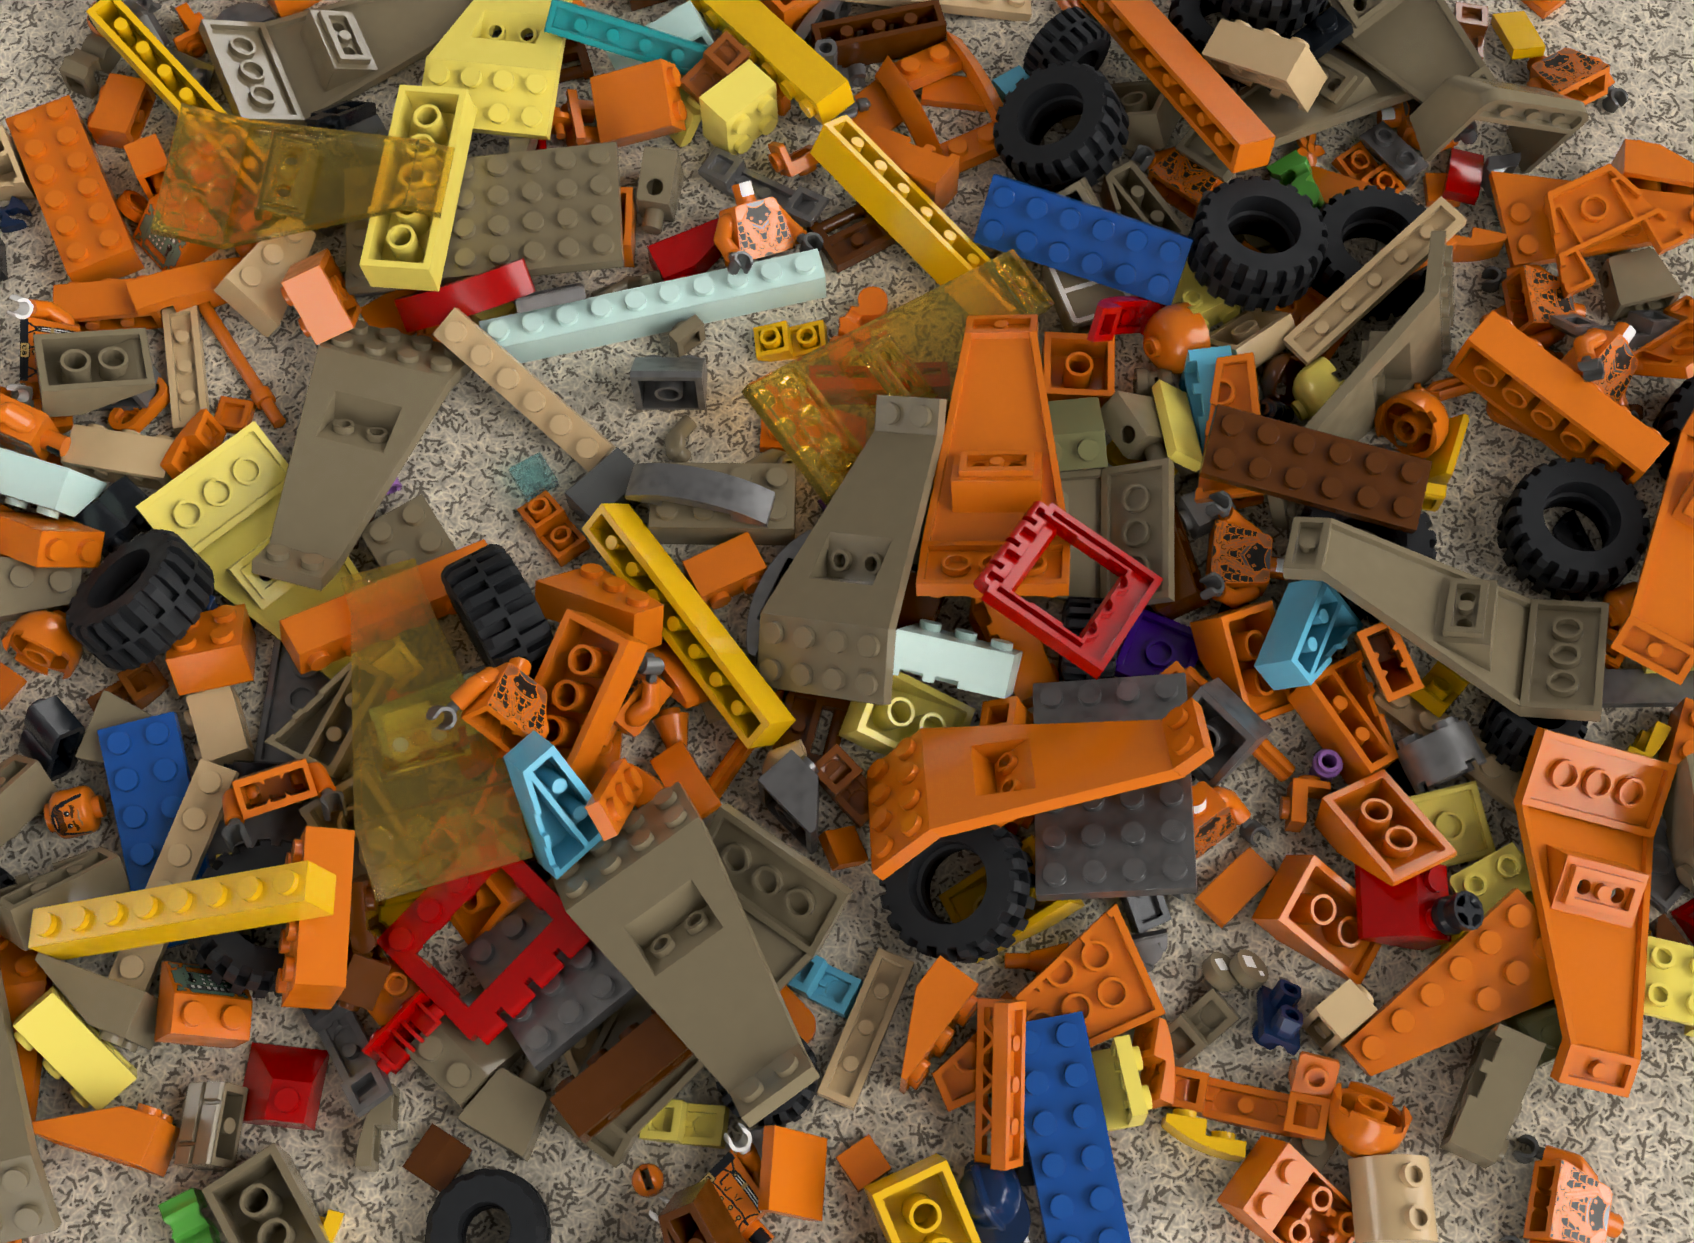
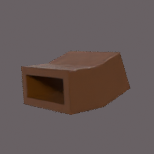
[402,1123,473,1192]

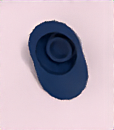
[958,1159,1031,1243]

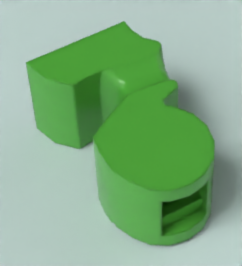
[1266,150,1324,210]
[157,1188,221,1243]

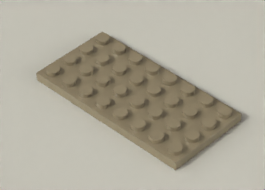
[345,142,624,295]

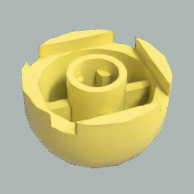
[1291,356,1345,421]

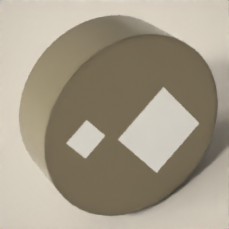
[1229,949,1269,990]
[1202,952,1239,992]

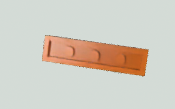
[974,997,1026,1171]

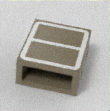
[1041,265,1132,333]

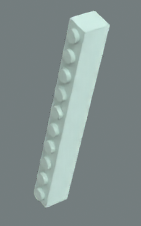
[479,248,826,363]

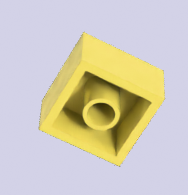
[699,59,778,155]

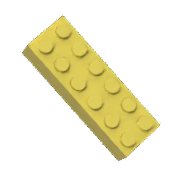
[359,85,476,292]

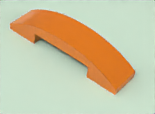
[1165,1066,1331,1141]

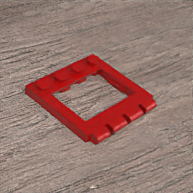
[973,501,1163,680]
[377,826,590,1045]

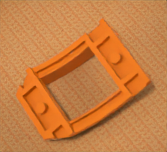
[875,31,1004,173]

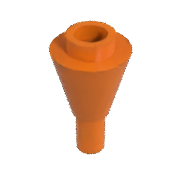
[652,707,689,749]
[1005,942,1070,973]

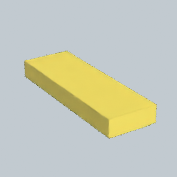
[1152,379,1203,472]

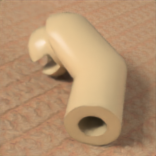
[762,739,807,774]

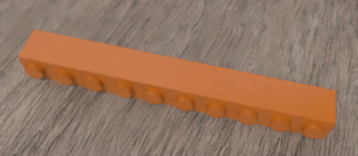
[1080,0,1276,173]

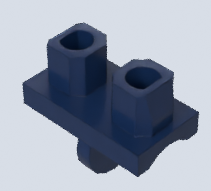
[1252,979,1304,1056]

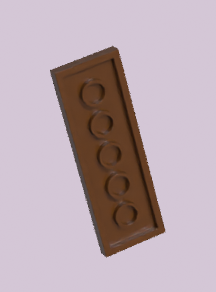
[1198,404,1432,534]

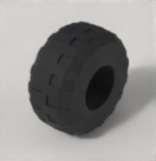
[424,1168,552,1243]

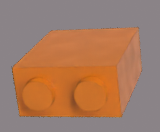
[590,59,687,147]
[0,512,105,568]

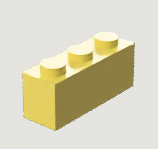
[13,985,137,1110]

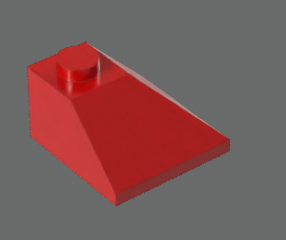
[243,1042,330,1131]

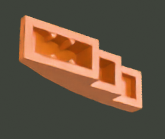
[125,257,244,317]

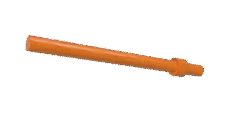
[197,301,286,428]

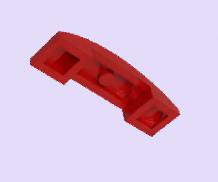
[394,258,536,333]
[1087,296,1166,342]

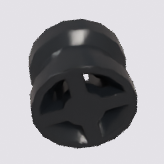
[1431,891,1484,936]

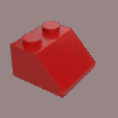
[1354,864,1451,950]

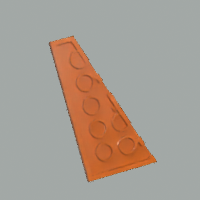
[1488,171,1694,268]
[1340,888,1554,1076]
[931,903,1166,1112]

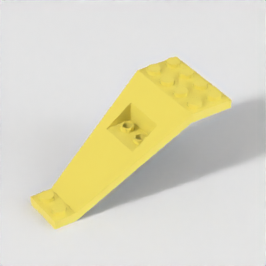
[422,0,573,140]
[135,421,425,703]

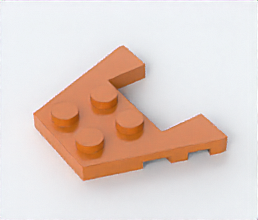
[1544,163,1691,299]
[1632,295,1694,379]

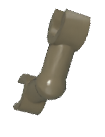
[591,270,663,297]

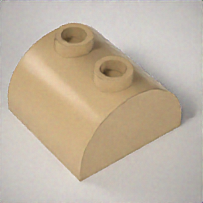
[1209,308,1296,376]
[1348,1154,1439,1243]

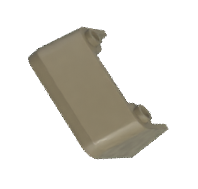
[1409,75,1589,174]

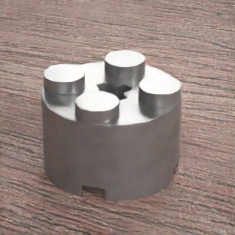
[1396,716,1487,794]

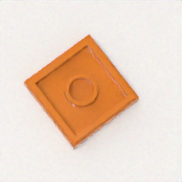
[758,1125,828,1221]

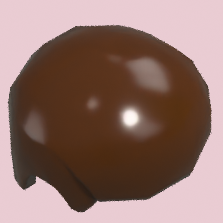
[1260,352,1306,406]

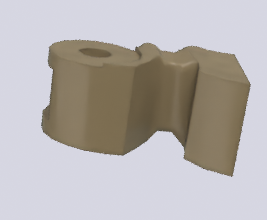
[59,34,121,100]

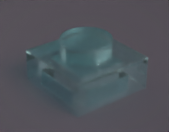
[509,452,559,502]

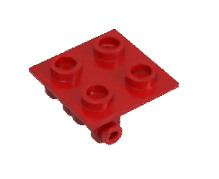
[361,990,445,1075]

